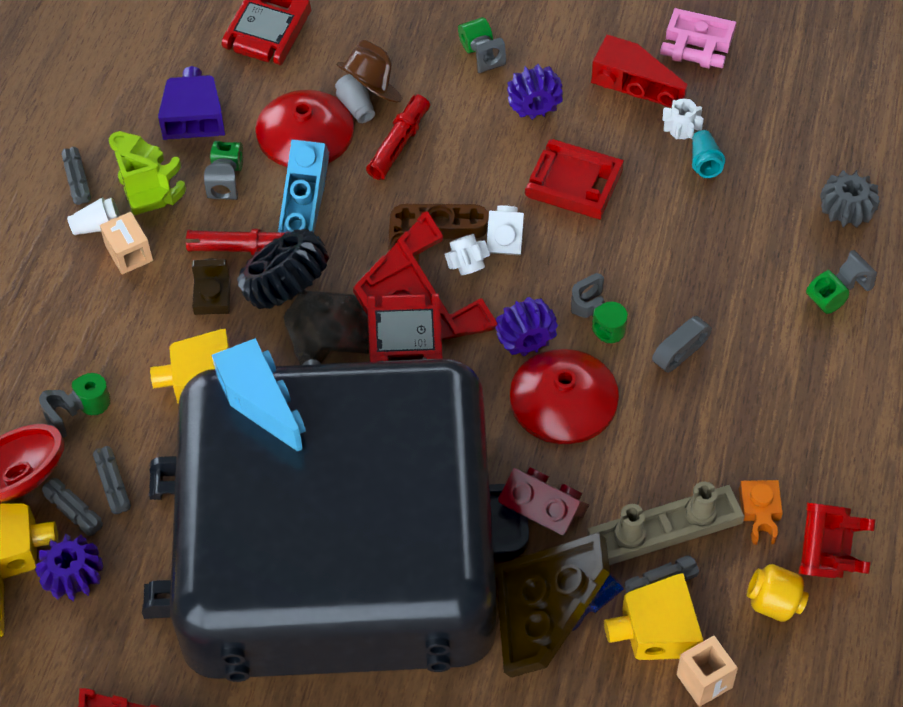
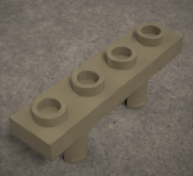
[587,481,745,565]

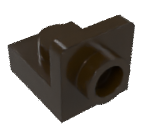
[192,258,231,315]

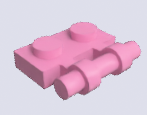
[660,8,736,69]

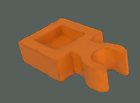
[739,480,782,545]

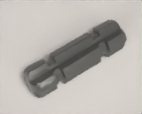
[61,147,91,205]
[93,446,131,514]
[42,478,103,536]
[624,555,699,593]

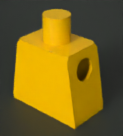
[150,329,230,404]
[0,504,58,579]
[604,573,703,660]

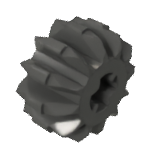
[820,170,880,228]

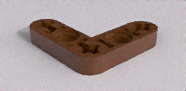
[388,204,489,266]

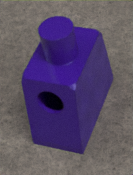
[158,66,225,140]

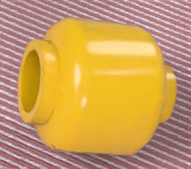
[746,564,809,622]

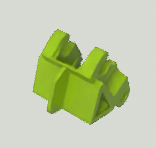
[109,131,186,216]

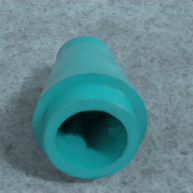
[692,130,725,178]

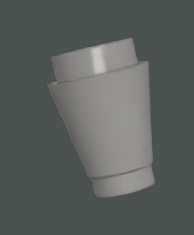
[335,74,375,123]

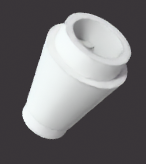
[68,197,120,236]

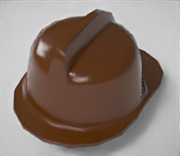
[337,40,402,103]

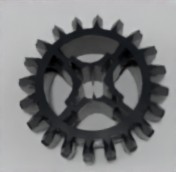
[237,229,329,309]

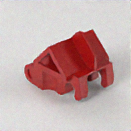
[799,502,876,578]

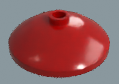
[256,90,354,167]
[510,349,619,444]
[0,424,65,502]

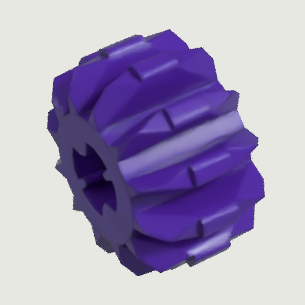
[507,64,563,120]
[495,297,558,357]
[35,533,103,602]

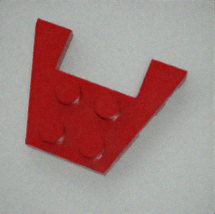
[353,211,497,340]

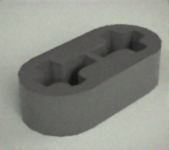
[652,315,712,373]

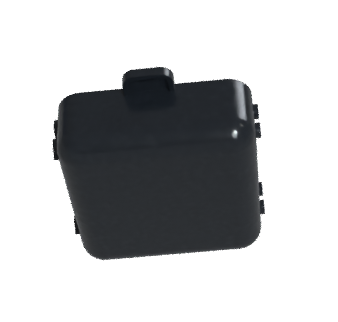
[142,358,529,682]

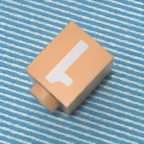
[99,212,153,275]
[676,636,738,707]

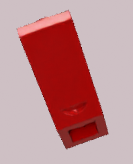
[591,34,688,107]

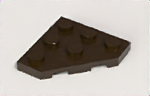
[495,533,610,678]

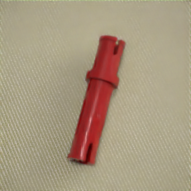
[366,94,430,180]
[186,229,291,256]

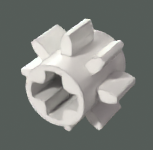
[662,99,704,139]
[444,234,490,276]

